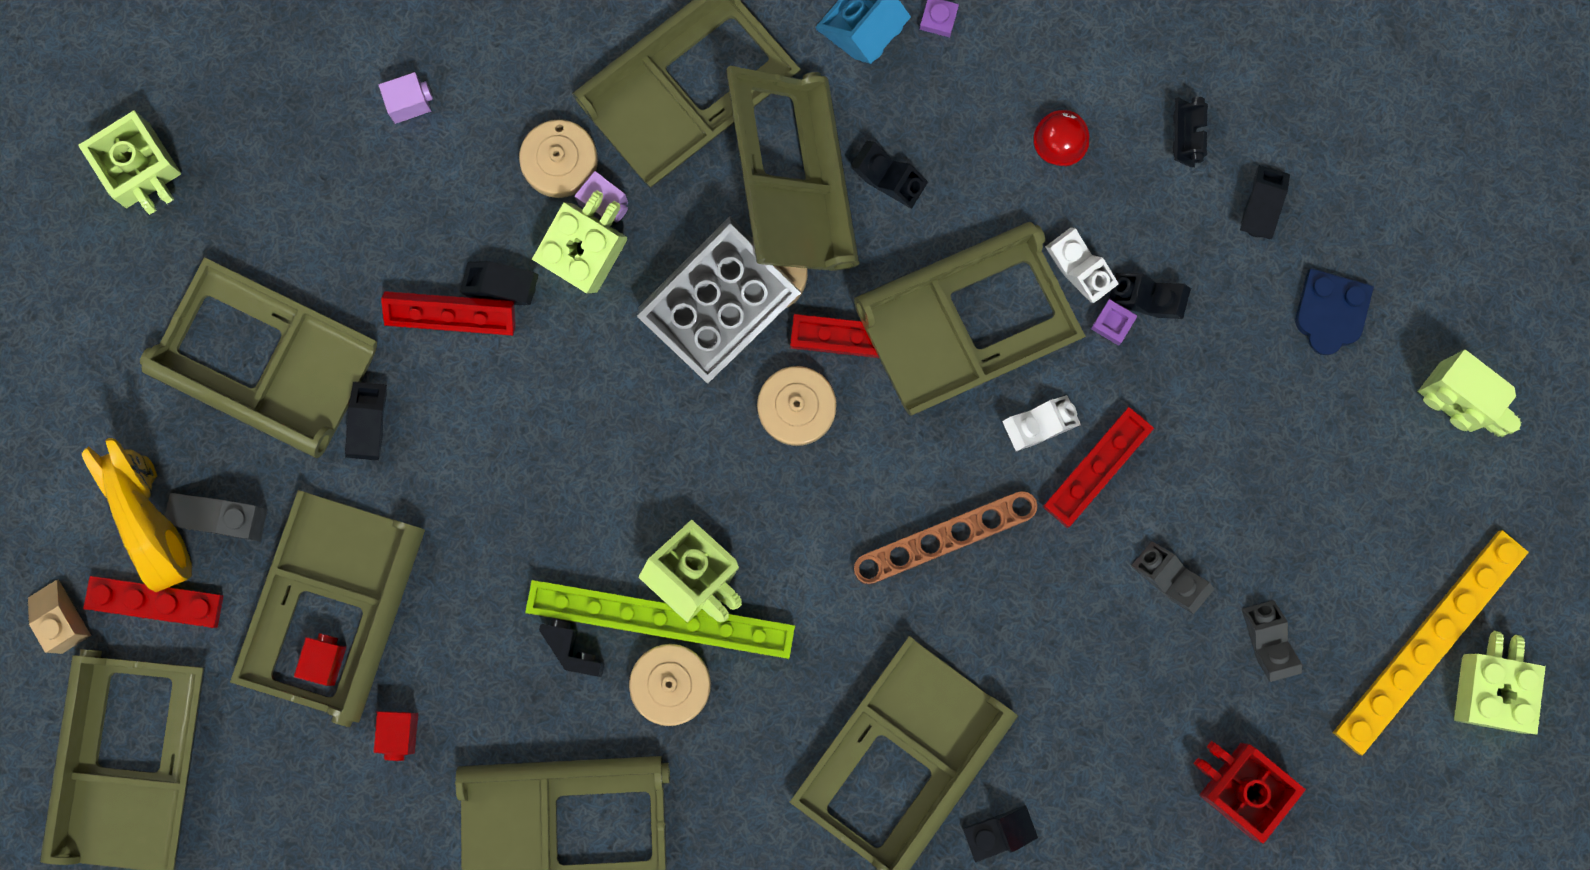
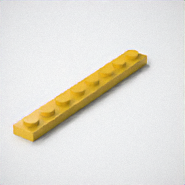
[1332,530,1529,756]

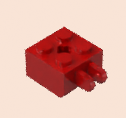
[1194,741,1306,844]

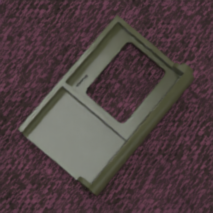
[726,66,860,271]

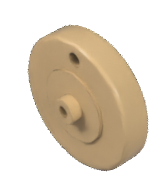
[519,120,598,198]
[757,366,836,446]
[629,644,711,726]

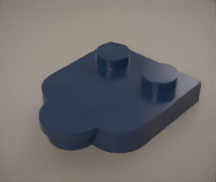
[1295,269,1374,355]

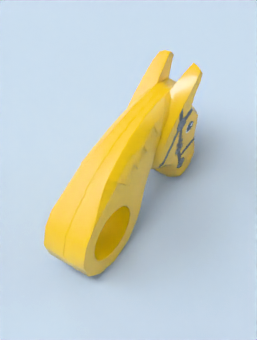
[82,438,192,592]

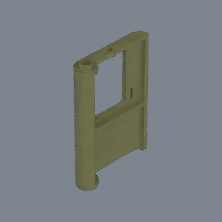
[572,0,801,188]
[854,221,1086,416]
[140,257,377,458]
[230,490,425,727]
[790,636,1018,870]
[40,649,205,870]
[455,756,670,870]

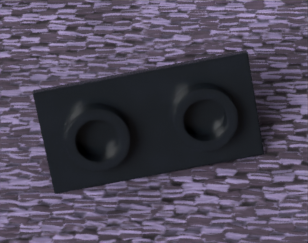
[1173,97,1208,167]

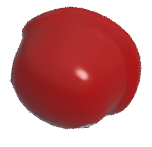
[1033,110,1089,166]

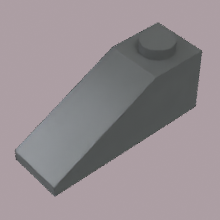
[165,493,267,542]

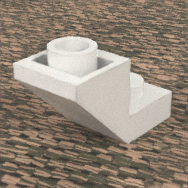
[1045,228,1119,303]
[1002,395,1081,451]

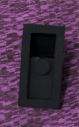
[963,805,1038,863]

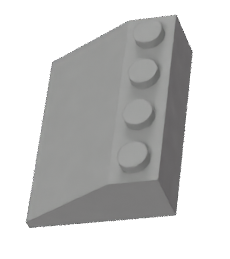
[637,216,801,383]

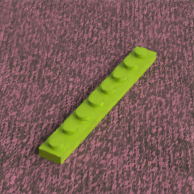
[525,580,795,659]

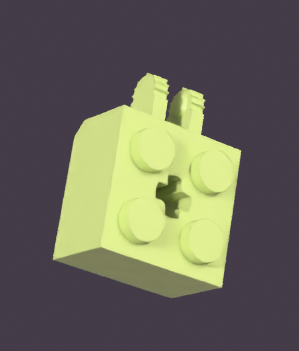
[78,110,181,215]
[532,190,627,293]
[1417,349,1522,437]
[639,520,742,623]
[1454,631,1546,735]

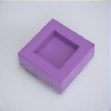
[920,0,959,37]
[1091,299,1137,346]

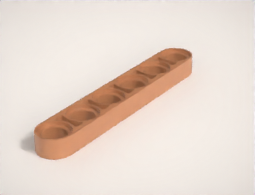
[854,491,1037,585]

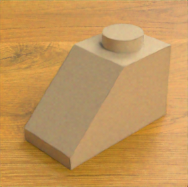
[28,580,91,654]

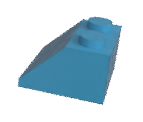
[815,0,911,64]

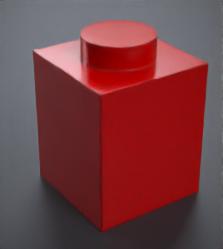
[294,633,346,686]
[374,711,418,761]

